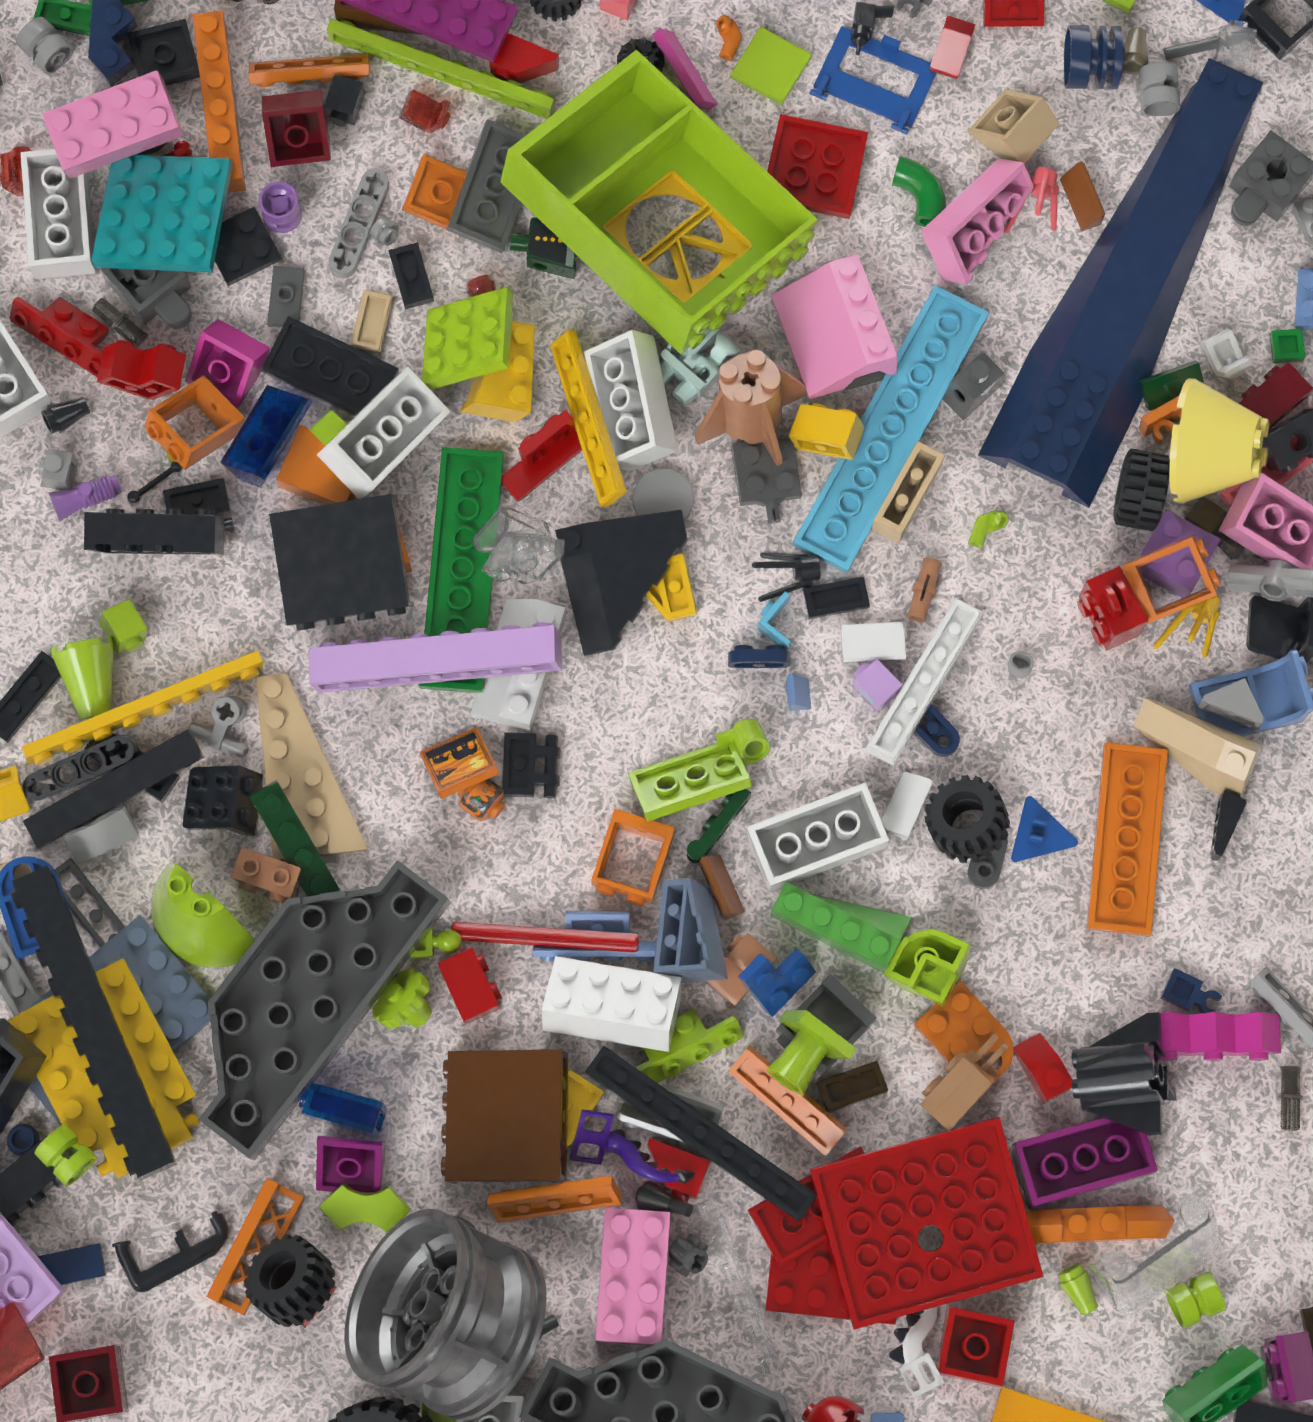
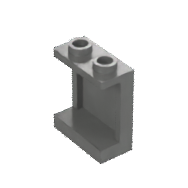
[776,973,877,1076]

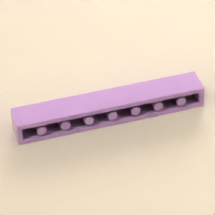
[309,622,562,693]

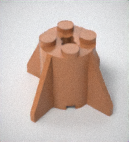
[695,350,807,466]

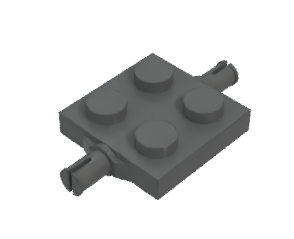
[731,438,802,524]

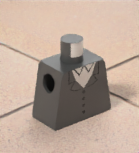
[943,352,1005,421]

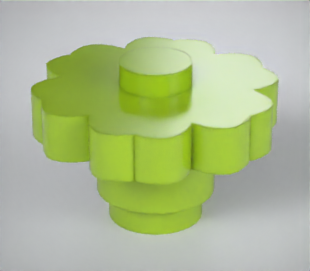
[372,968,432,1029]

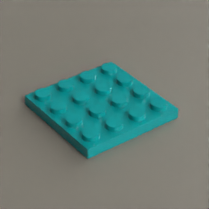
[91,155,233,273]

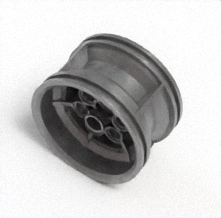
[344,1209,547,1421]

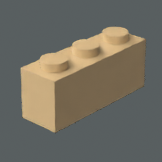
[871,441,945,544]

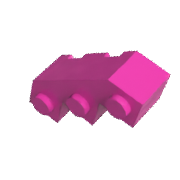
[1159,1012,1281,1061]

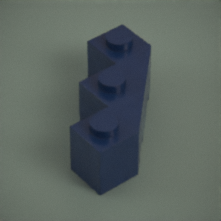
[88,0,138,87]

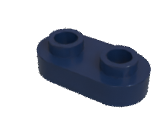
[728,645,790,668]
[914,704,960,757]

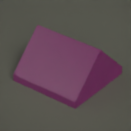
[316,1136,386,1193]

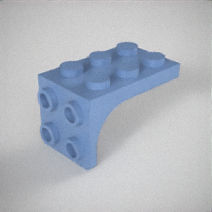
[1189,650,1313,736]

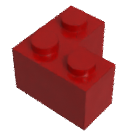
[97,340,186,400]

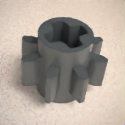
[668,1233,708,1277]

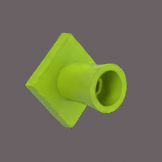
[766,1010,857,1096]

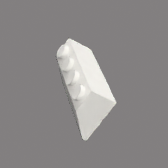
[470,599,566,732]

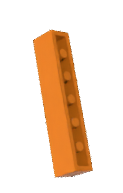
[193,11,246,193]

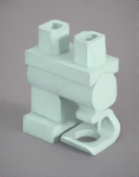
[659,329,742,405]

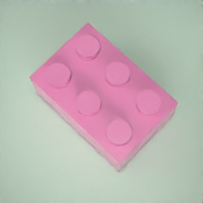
[1218,473,1313,570]

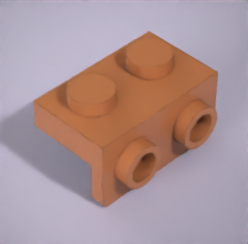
[231,848,301,903]

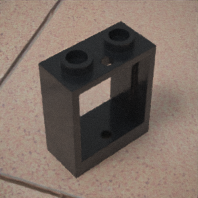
[1238,0,1313,60]

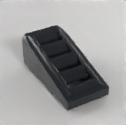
[1210,790,1247,861]

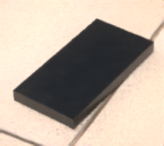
[261,316,399,416]

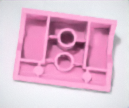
[771,254,897,400]

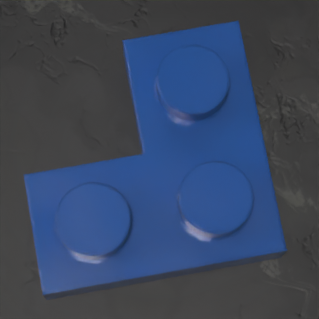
[738,949,816,1017]

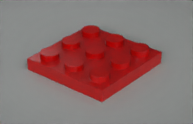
[767,114,868,219]

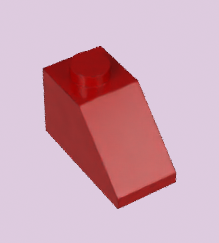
[489,33,559,83]
[1013,1033,1072,1104]
[647,1138,710,1203]

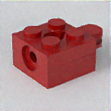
[1077,566,1148,651]

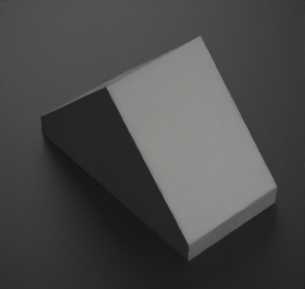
[1198,678,1264,731]

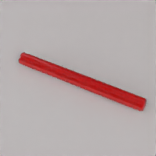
[451,921,639,953]

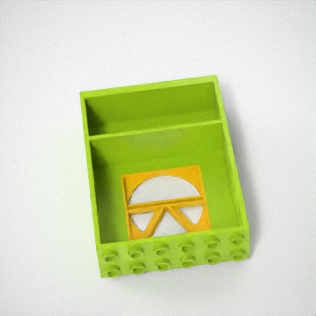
[500,50,818,354]

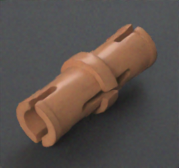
[906,558,942,623]

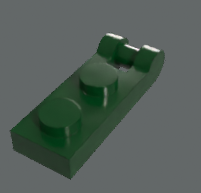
[686,789,751,864]

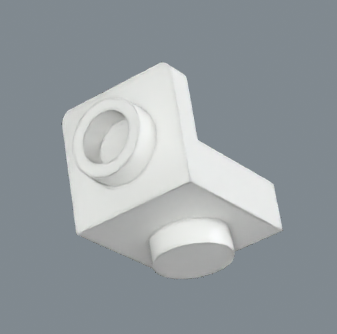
[1201,329,1252,379]

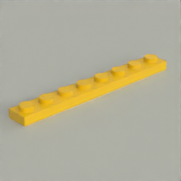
[21,650,263,766]

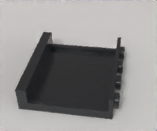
[269,494,414,631]

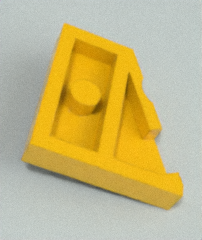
[646,553,698,622]

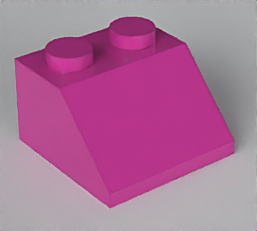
[184,319,271,410]

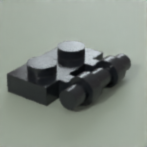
[163,478,234,532]
[502,732,561,799]

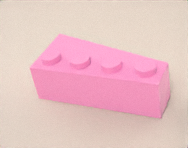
[921,158,1034,285]

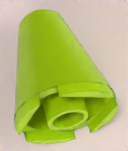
[50,636,114,720]

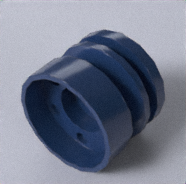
[1064,25,1125,89]

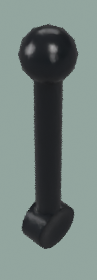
[127,461,183,503]

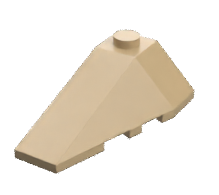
[1134,697,1263,798]

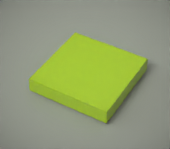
[730,26,812,106]

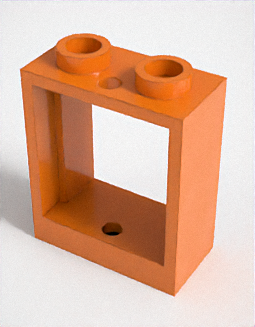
[144,375,245,470]
[1122,534,1221,624]
[591,809,675,906]

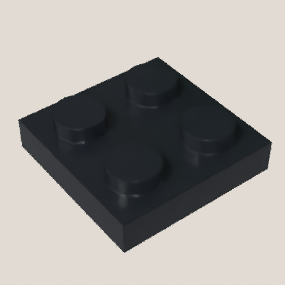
[127,19,200,86]
[215,207,282,286]

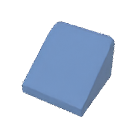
[786,674,812,711]

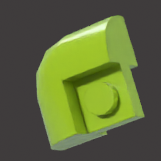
[884,928,970,1007]

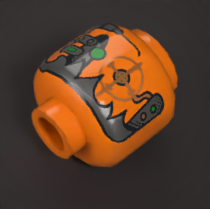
[457,778,506,822]

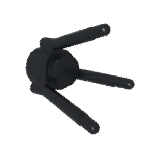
[752,552,820,602]

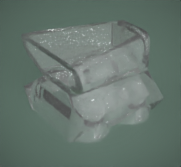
[473,507,564,584]

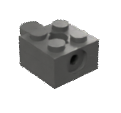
[1229,130,1313,226]
[100,268,192,329]

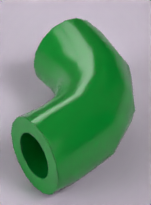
[892,156,946,227]

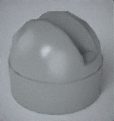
[1008,651,1034,679]

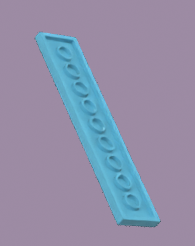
[792,285,989,574]

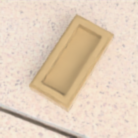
[350,289,394,354]

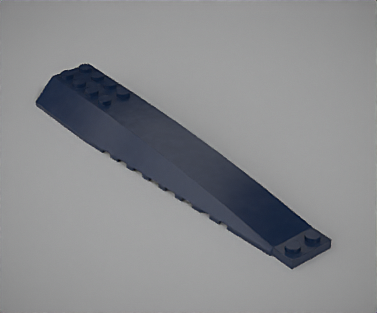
[978,58,1263,508]

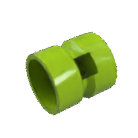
[34,1124,97,1187]
[1165,1272,1226,1329]

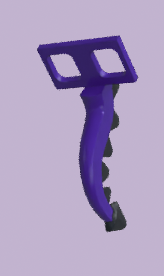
[570,1109,695,1184]

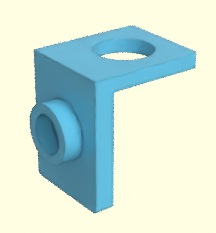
[758,591,791,651]

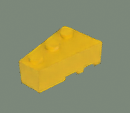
[460,321,535,422]

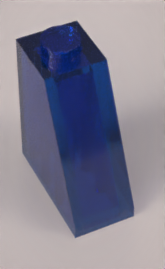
[299,1083,388,1140]

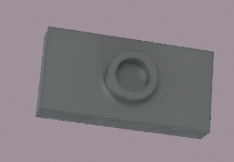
[267,266,305,327]

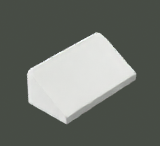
[841,622,906,662]
[881,771,933,841]

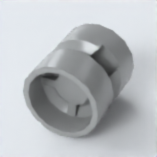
[16,17,74,75]
[1139,62,1180,116]

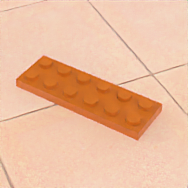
[1086,742,1168,937]

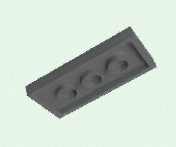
[446,119,526,253]

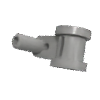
[188,696,248,757]

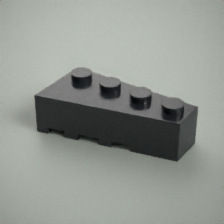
[84,509,225,555]

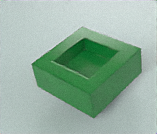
[1269,329,1306,364]

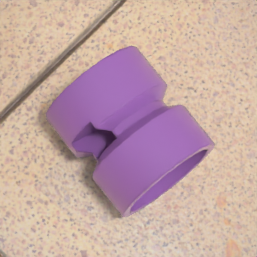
[259,182,302,233]

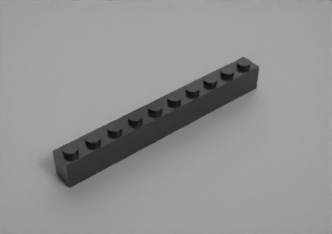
[10,865,177,1181]

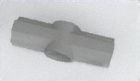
[1227,559,1313,601]

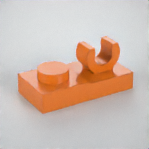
[1139,395,1182,445]

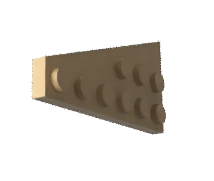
[255,673,369,861]

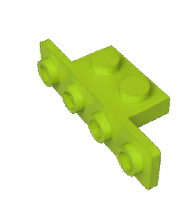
[636,1008,744,1083]

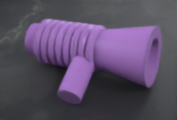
[48,475,122,521]

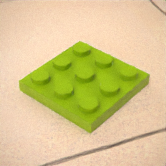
[422,287,513,390]

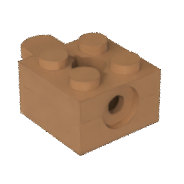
[920,1034,1008,1131]

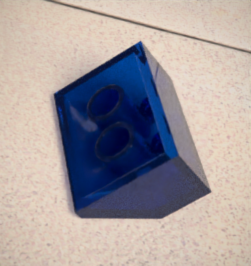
[220,385,312,488]

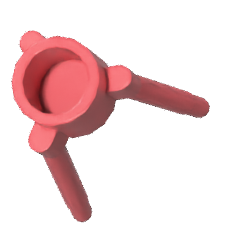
[1004,167,1059,234]

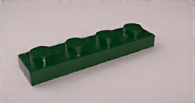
[249,780,340,897]

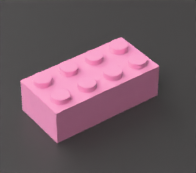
[42,70,184,179]
[595,1207,670,1346]

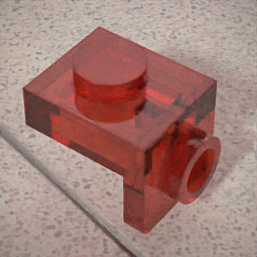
[399,89,451,134]
[0,146,32,197]

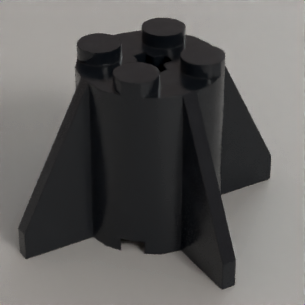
[1071,1012,1177,1136]

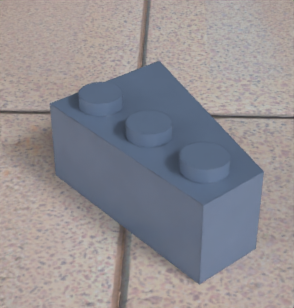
[653,878,728,983]

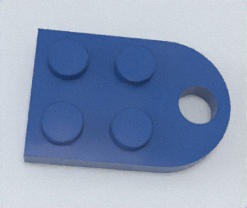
[0,856,75,959]

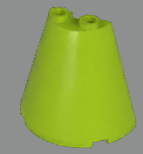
[151,863,255,968]

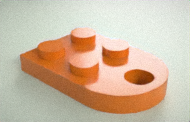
[914,981,1014,1077]

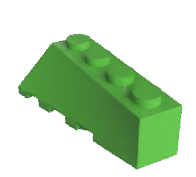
[770,882,912,973]

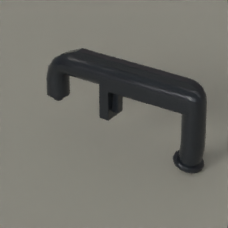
[112,1211,229,1293]

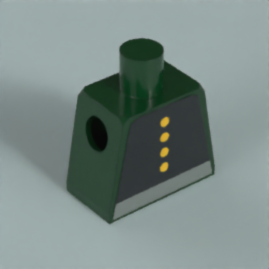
[510,217,577,279]

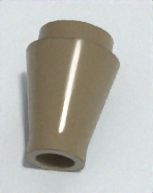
[1124,28,1149,75]

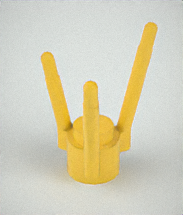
[1153,596,1221,657]

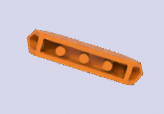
[1026,1205,1175,1245]

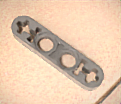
[329,168,389,279]

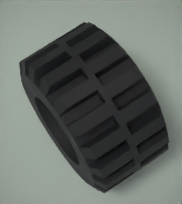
[1113,448,1170,532]
[924,775,1010,863]
[244,1234,335,1327]

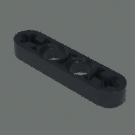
[23,735,139,801]

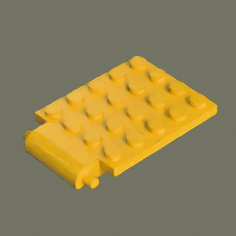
[8,958,200,1179]

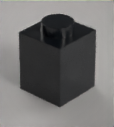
[324,74,365,126]

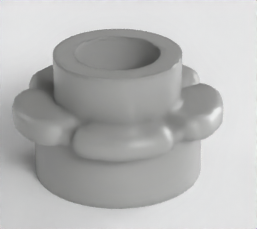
[370,218,399,247]

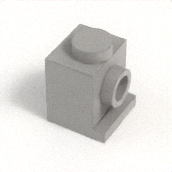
[39,448,78,490]

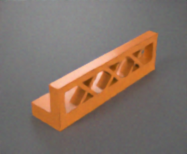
[206,1178,305,1316]

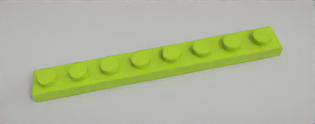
[327,19,555,119]

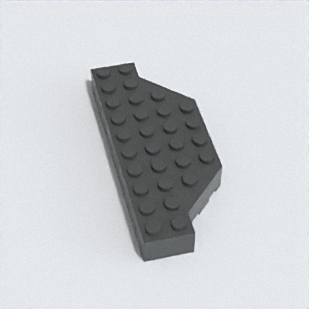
[198,860,451,1161]
[519,1339,796,1422]

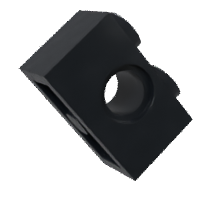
[1263,408,1313,473]

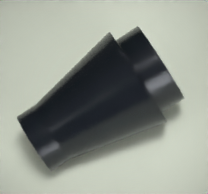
[41,397,90,434]

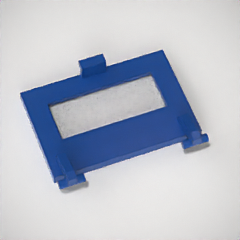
[809,26,937,135]

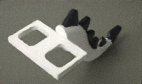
[889,1306,944,1398]

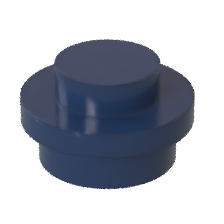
[7,1124,40,1156]

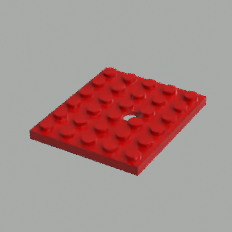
[810,1117,1044,1330]

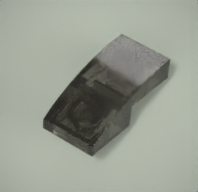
[1184,497,1245,560]

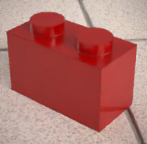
[437,948,503,1025]

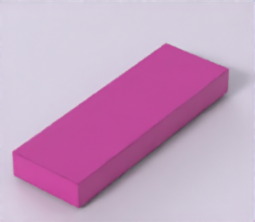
[652,28,717,110]

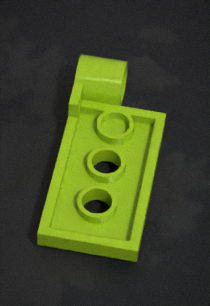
[628,719,770,822]

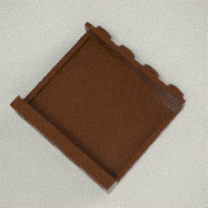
[441,1049,568,1184]

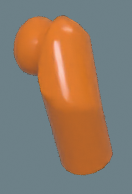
[716,15,742,61]

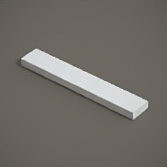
[866,598,983,766]

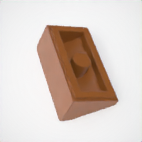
[1060,161,1105,231]
[699,855,745,921]

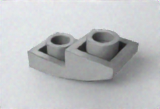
[63,806,139,865]

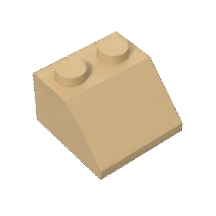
[967,89,1060,163]

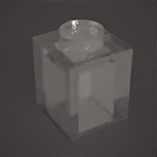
[1215,20,1257,66]

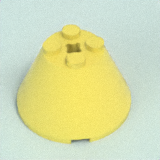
[1170,378,1269,503]

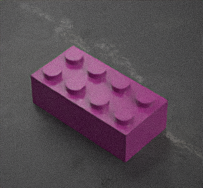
[1010,1118,1158,1209]

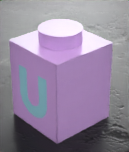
[852,659,903,712]

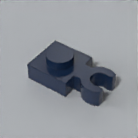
[1160,968,1222,1013]

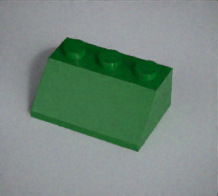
[1162,1344,1268,1422]

